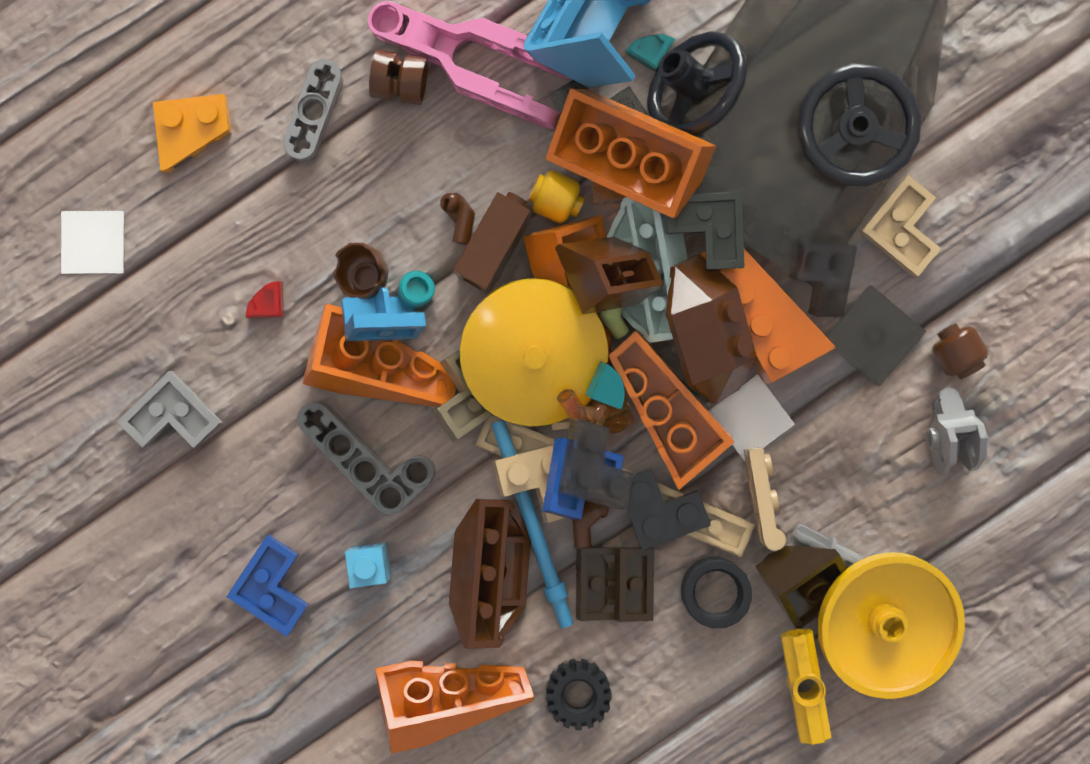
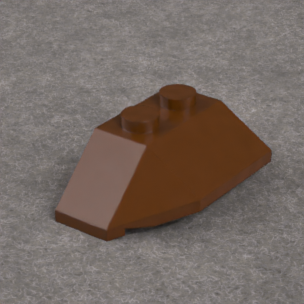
[666,254,757,404]
[449,499,531,649]

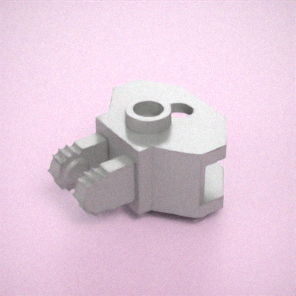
[926,386,988,475]

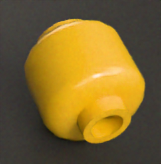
[528,170,585,224]

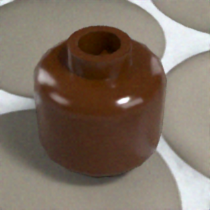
[932,323,988,379]

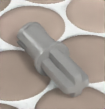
[791,524,863,569]

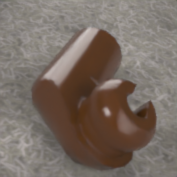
[440,193,475,245]
[572,498,609,548]

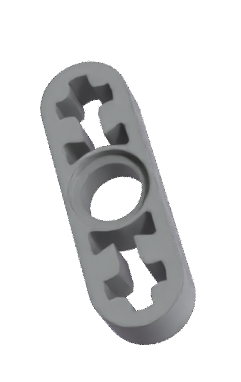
[284,59,344,162]

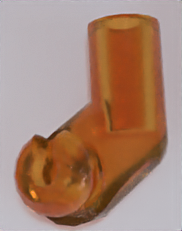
[557,389,609,427]

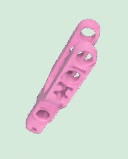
[368,1,572,129]

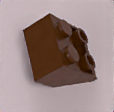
[555,237,664,314]

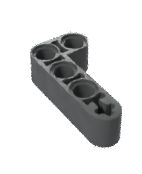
[297,402,436,515]

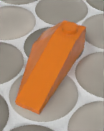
[523,215,612,365]
[302,303,456,407]
[375,661,534,754]

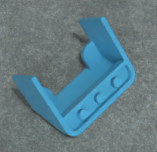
[524,0,651,87]

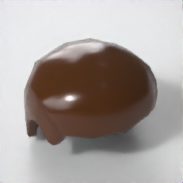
[333,243,389,299]

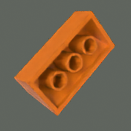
[545,88,717,219]

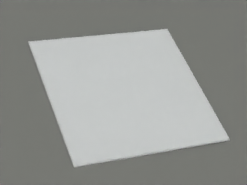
[61,211,124,274]
[709,374,795,461]

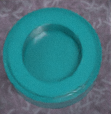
[397,271,435,309]

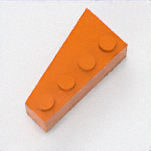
[700,249,836,383]
[608,330,735,490]

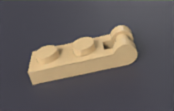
[743,447,786,551]

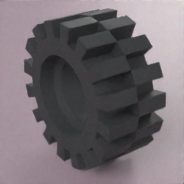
[546,659,612,730]

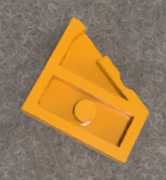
[153,94,231,173]

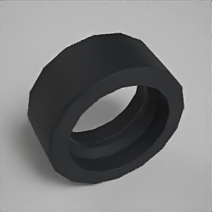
[681,557,752,629]

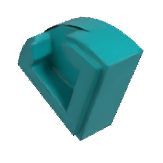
[625,34,675,72]
[586,361,625,409]

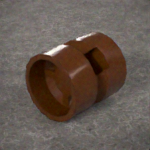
[369,50,428,105]

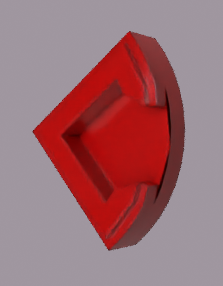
[245,281,284,319]

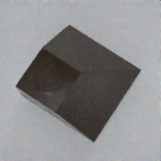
[755,546,846,628]

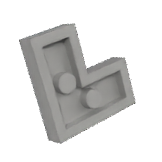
[117,371,223,448]

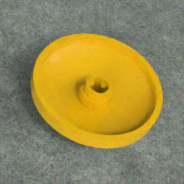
[460,279,608,426]
[818,553,965,699]

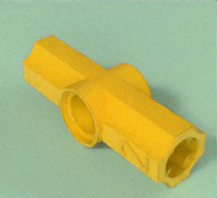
[780,628,832,745]

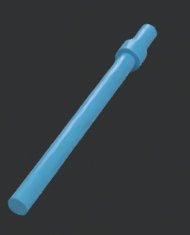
[491,419,574,628]

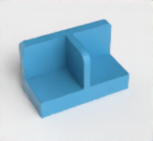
[341,288,426,341]

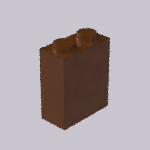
[453,192,531,294]

